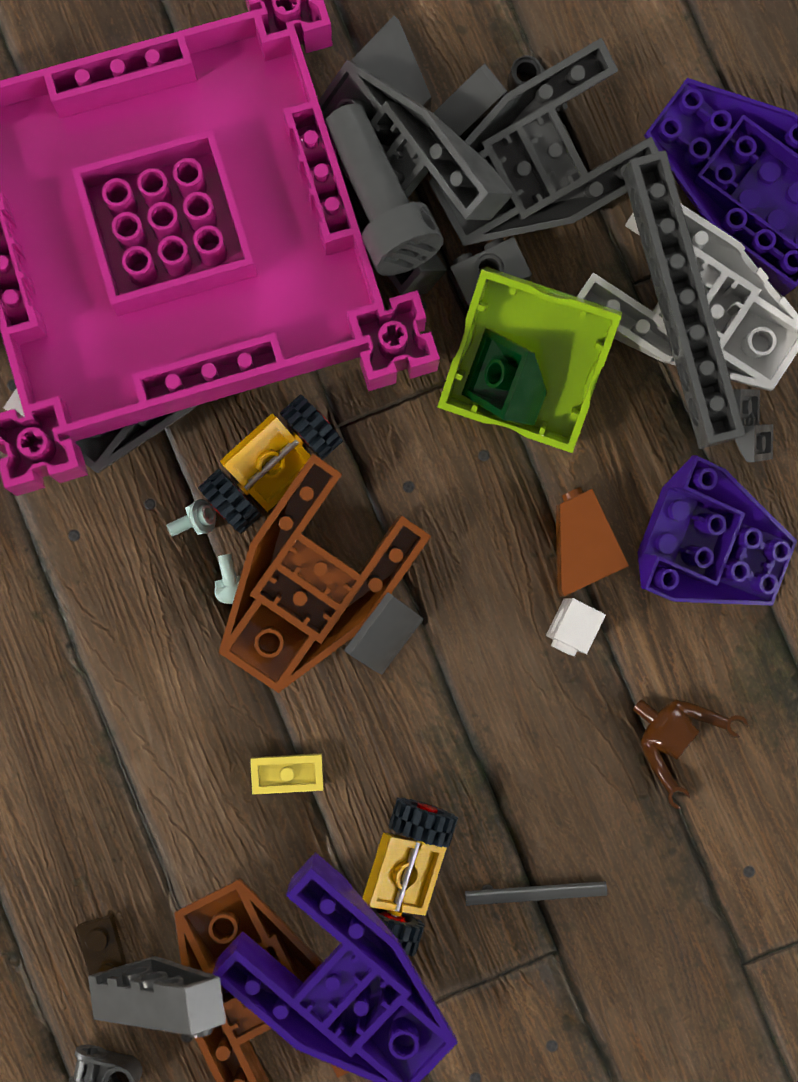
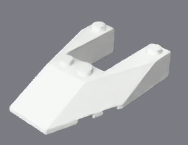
[577,204,798,391]

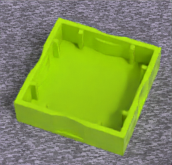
[437,267,622,453]

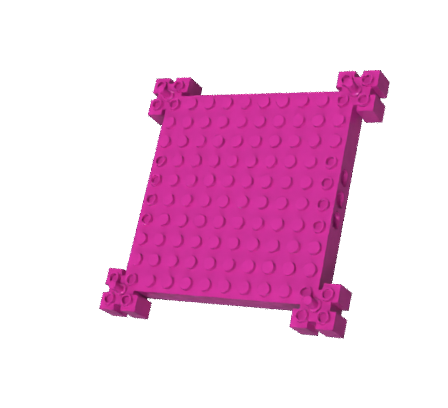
[0,0,440,496]

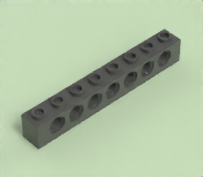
[623,150,745,449]

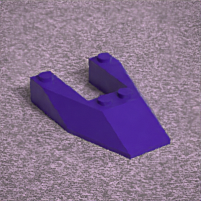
[212,852,457,1082]

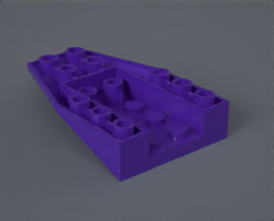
[644,78,798,296]

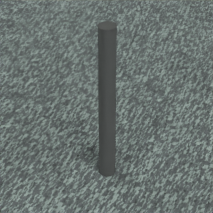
[465,881,607,906]

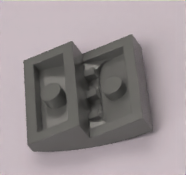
[733,389,773,462]
[344,592,423,675]

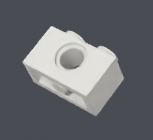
[546,598,606,657]

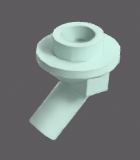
[166,499,216,537]
[214,553,241,604]

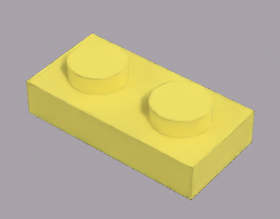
[250,753,324,795]

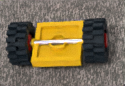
[198,394,343,534]
[363,797,458,956]

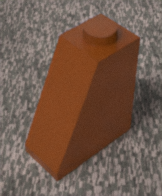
[556,487,629,596]

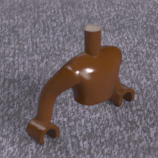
[633,699,748,809]

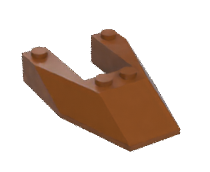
[219,453,431,693]
[174,878,349,1082]

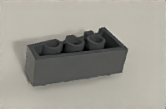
[88,956,226,1038]

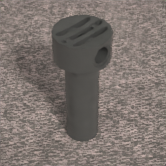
[325,103,443,276]

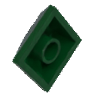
[462,328,547,425]

